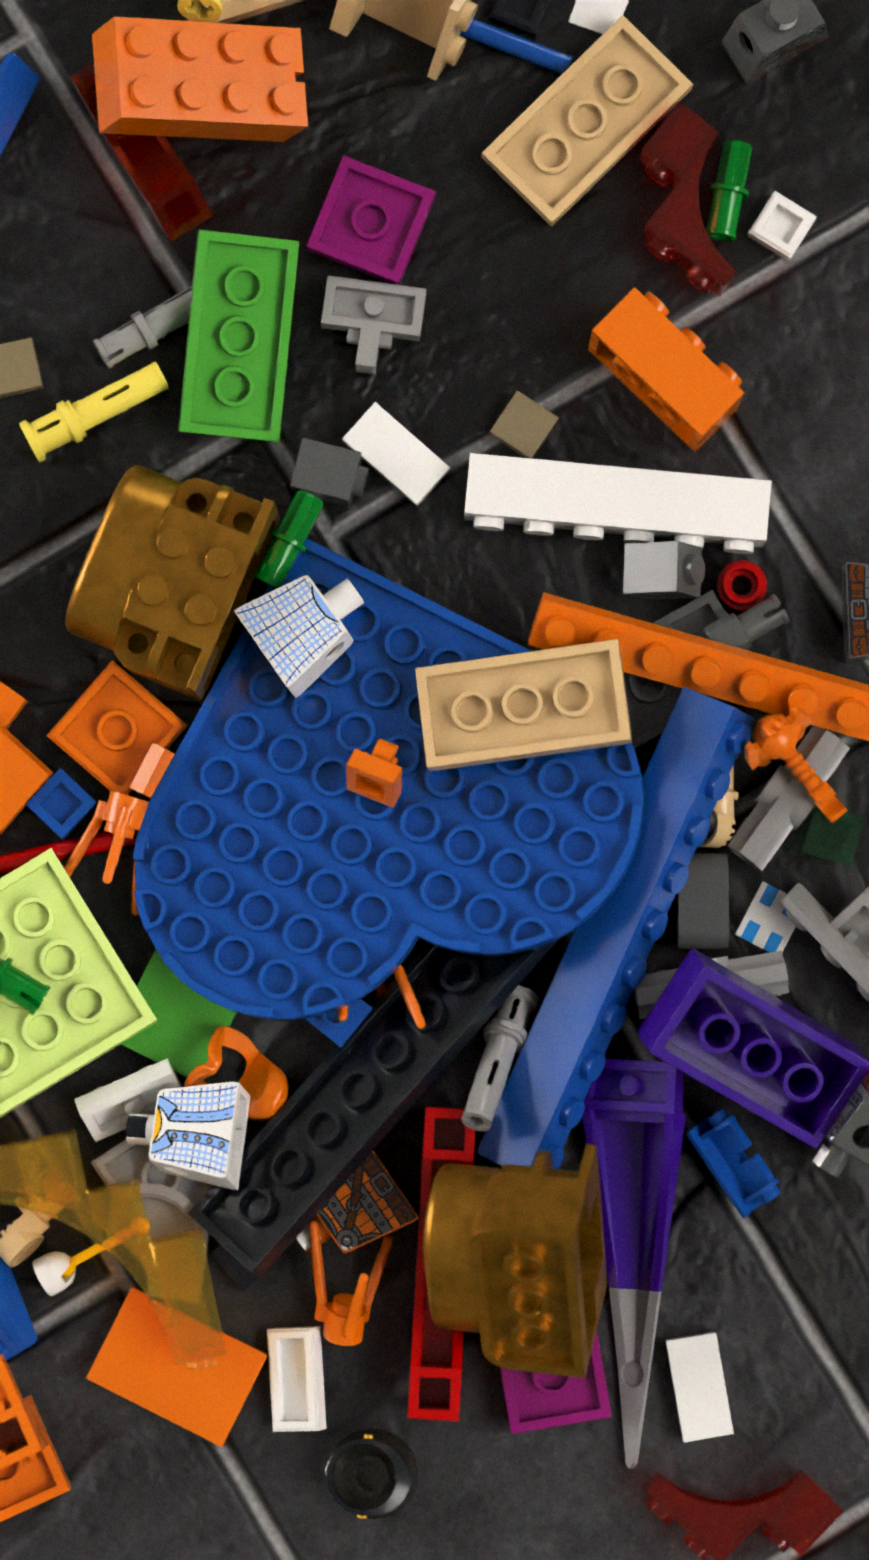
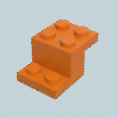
[0,1353,72,1522]

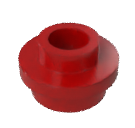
[716,560,767,611]

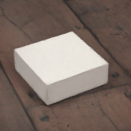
[747,191,817,262]

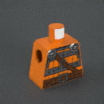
[296,1150,419,1254]

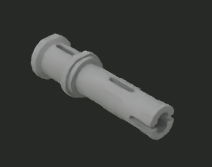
[462,985,540,1131]

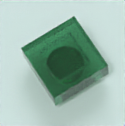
[800,805,865,867]

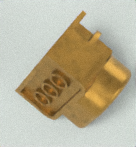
[65,465,280,703]
[423,1144,608,1378]

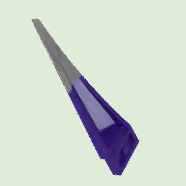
[582,1059,686,1469]

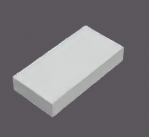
[342,402,450,507]
[267,1326,327,1432]
[665,1331,734,1442]

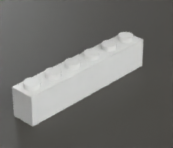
[464,453,772,554]

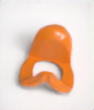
[184,1026,289,1122]

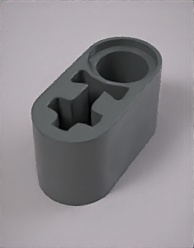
[675,853,729,949]

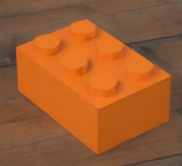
[588,287,745,452]

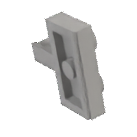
[321,276,427,374]

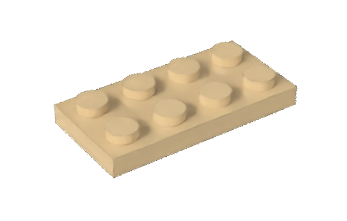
[482,15,693,227]
[415,639,632,772]

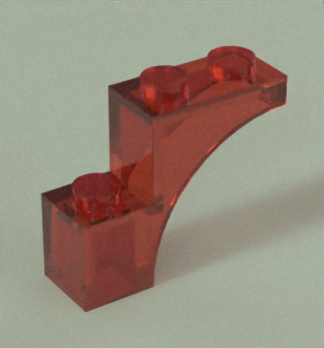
[69,62,213,242]
[640,102,737,297]
[644,1469,844,1560]

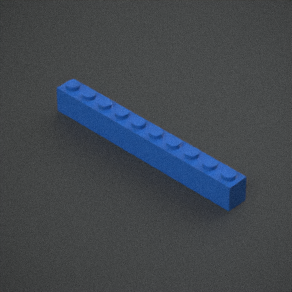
[476,686,754,1169]

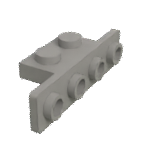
[781,883,869,1002]

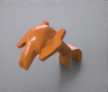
[744,706,848,823]

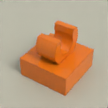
[346,738,402,808]

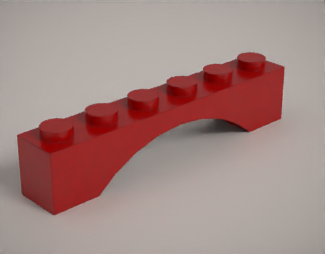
[407,1106,475,1421]

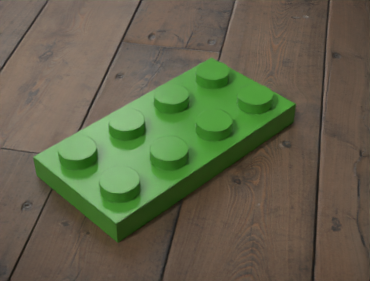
[178,230,299,442]

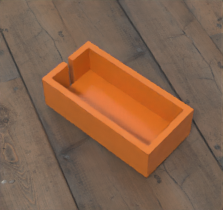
[92,16,308,142]

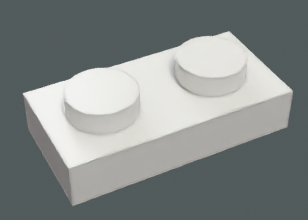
[74,1058,183,1142]

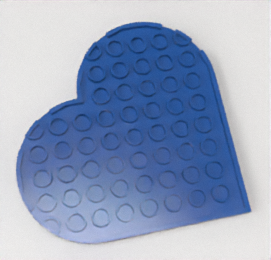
[133,539,644,1020]

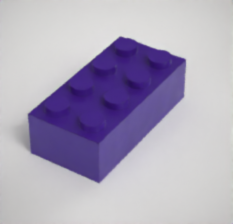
[636,948,869,1149]

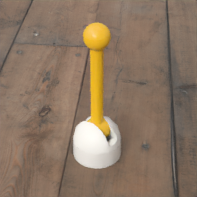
[32,1215,150,1297]

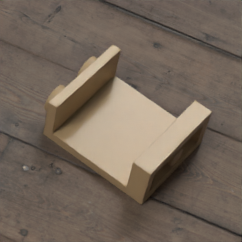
[329,0,478,81]

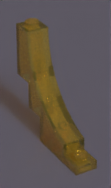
[0,1129,226,1371]

